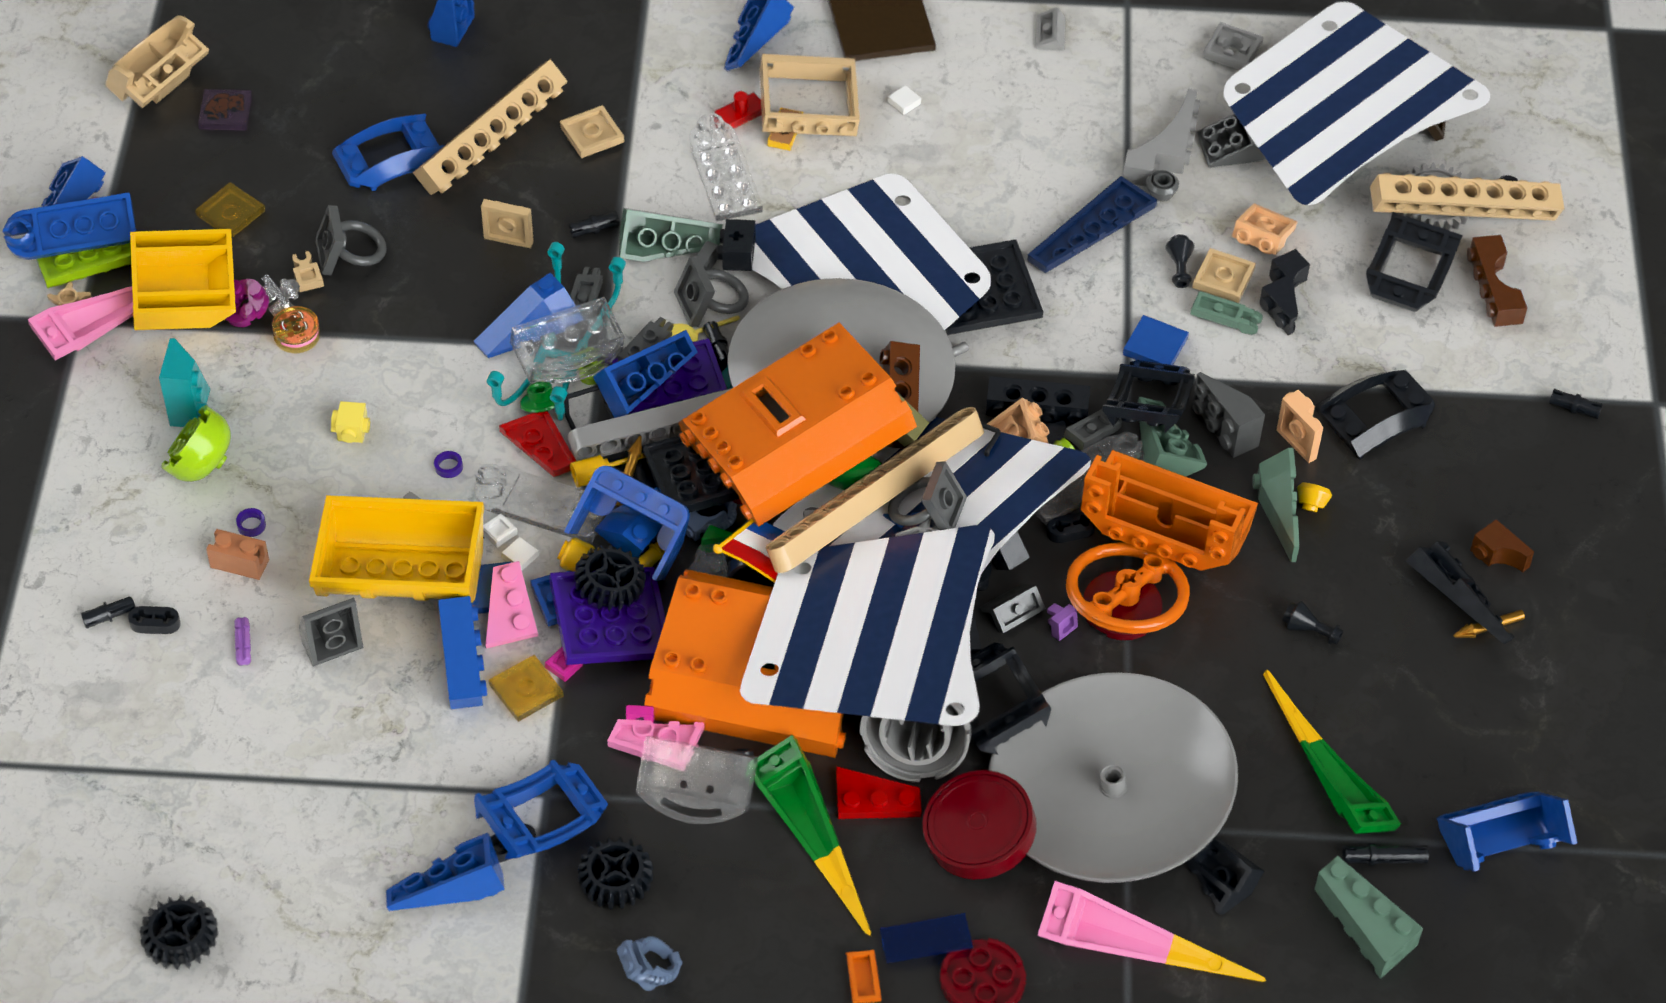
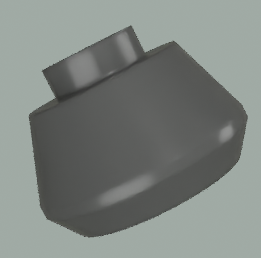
[1146,170,1179,201]

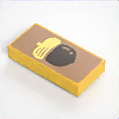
[768,108,803,151]

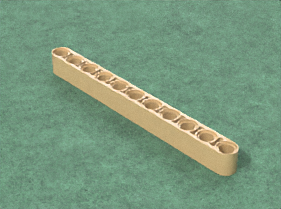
[766,407,984,573]

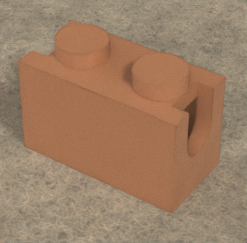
[206,529,269,580]

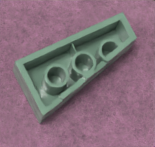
[1314,856,1423,979]

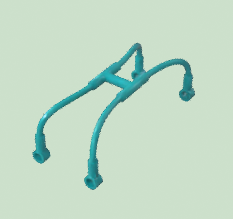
[486,242,626,421]

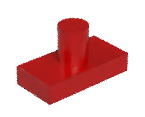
[715,91,762,131]

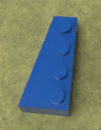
[593,330,698,418]
[438,596,487,710]

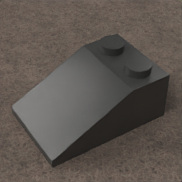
[299,598,364,667]

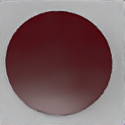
[1083,571,1162,640]
[940,938,1026,1003]

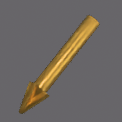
[616,436,642,506]
[1454,610,1525,638]

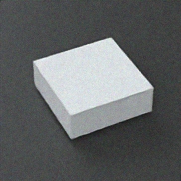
[888,85,921,115]
[483,514,518,548]
[501,537,539,571]

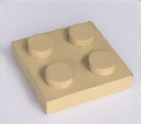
[560,105,624,158]
[481,199,534,248]
[1192,248,1256,303]

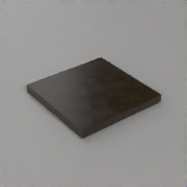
[828,0,936,61]

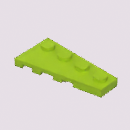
[36,243,131,288]

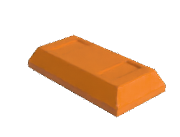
[846,950,882,1003]

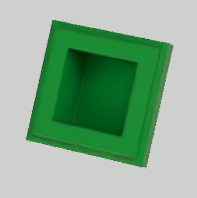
[701,525,733,554]

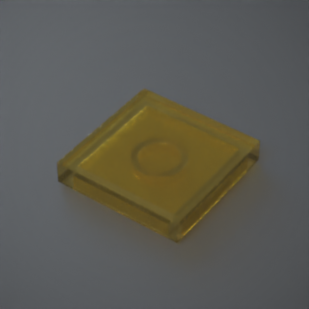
[195,183,265,238]
[489,655,564,722]

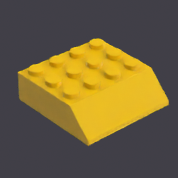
[130,229,236,330]

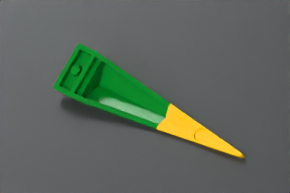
[1263,670,1401,834]
[747,735,871,936]

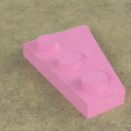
[486,561,538,649]
[607,719,704,771]

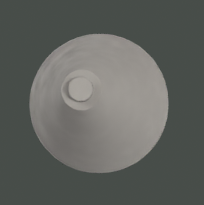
[860,703,971,782]

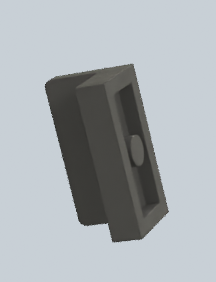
[980,584,1046,633]

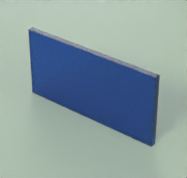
[880,913,973,964]

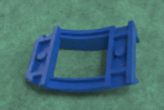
[332,114,444,191]
[474,760,608,859]

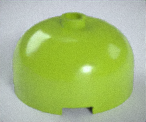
[161,405,231,482]

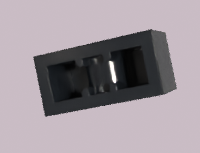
[718,219,756,271]

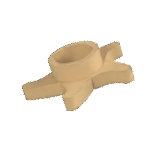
[47,282,92,306]

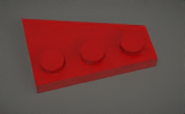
[499,411,576,477]
[836,766,921,819]

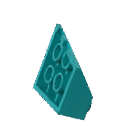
[159,338,211,427]

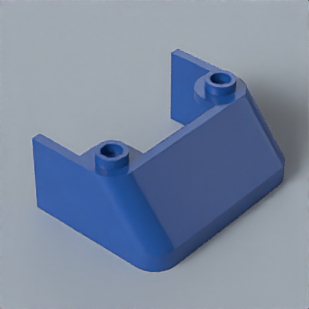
[564,466,690,581]
[1437,792,1577,871]

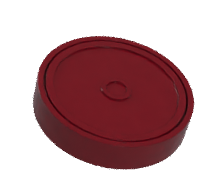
[923,770,1037,879]

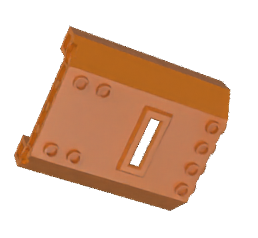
[678,322,917,527]
[644,569,846,758]

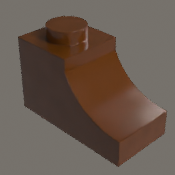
[1470,519,1534,573]

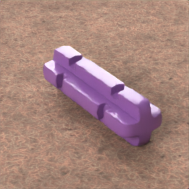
[234,617,251,666]

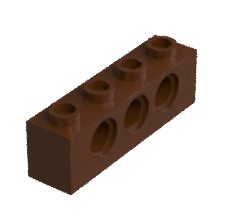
[879,341,920,449]

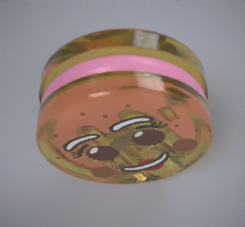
[272,306,320,353]

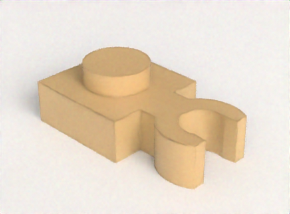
[292,251,324,292]

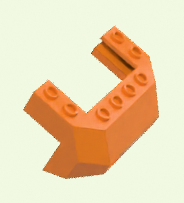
[1081,450,1258,571]

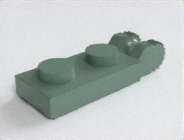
[1190,291,1263,335]

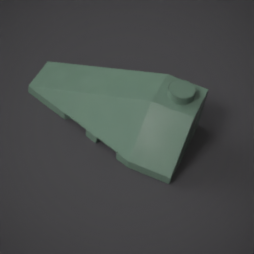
[619,208,723,262]
[1138,397,1207,477]
[1253,448,1299,562]

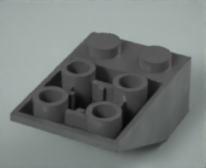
[1197,114,1266,168]
[1192,372,1265,458]

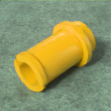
[639,542,665,567]

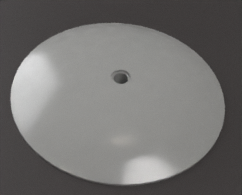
[728,278,955,423]
[989,672,1238,883]

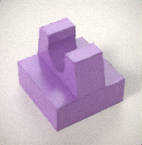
[1047,603,1078,641]

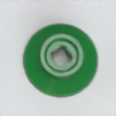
[520,381,554,413]

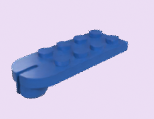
[3,193,137,260]

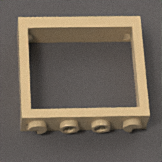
[759,54,860,136]

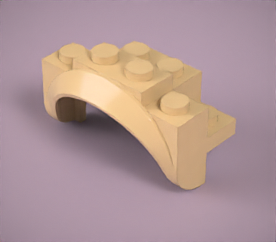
[105,15,209,108]

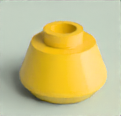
[1297,482,1332,513]

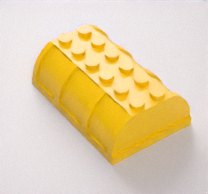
[309,495,484,603]

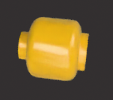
[557,538,595,572]

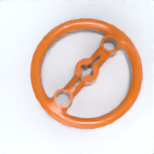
[1066,542,1190,634]

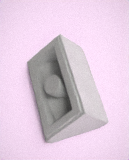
[1036,7,1065,50]

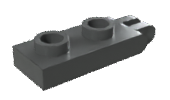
[570,267,603,322]
[618,317,674,362]
[1064,409,1123,450]

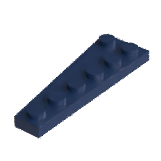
[1027,176,1158,273]

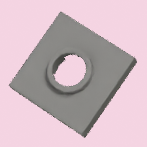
[1203,22,1263,70]

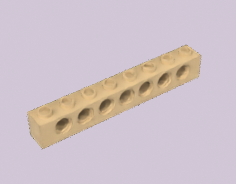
[413,59,568,195]
[1370,173,1564,221]

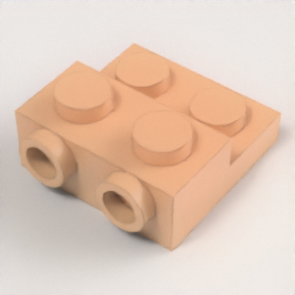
[1231,203,1298,255]
[1276,390,1323,463]
[987,397,1049,443]

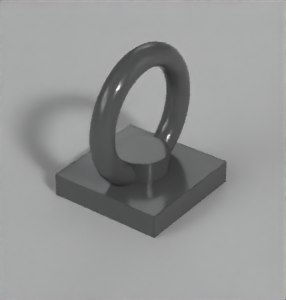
[315,205,387,275]
[674,256,749,327]
[888,461,967,530]

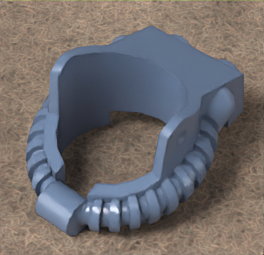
[686,501,737,541]
[616,937,683,991]

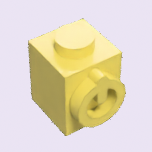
[331,401,370,443]

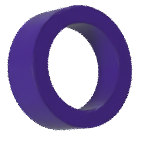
[434,451,463,478]
[236,508,266,537]

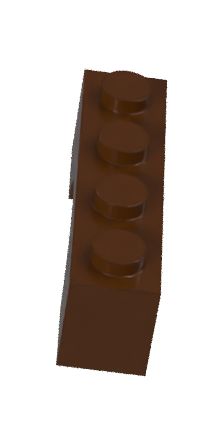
[1467,235,1527,327]

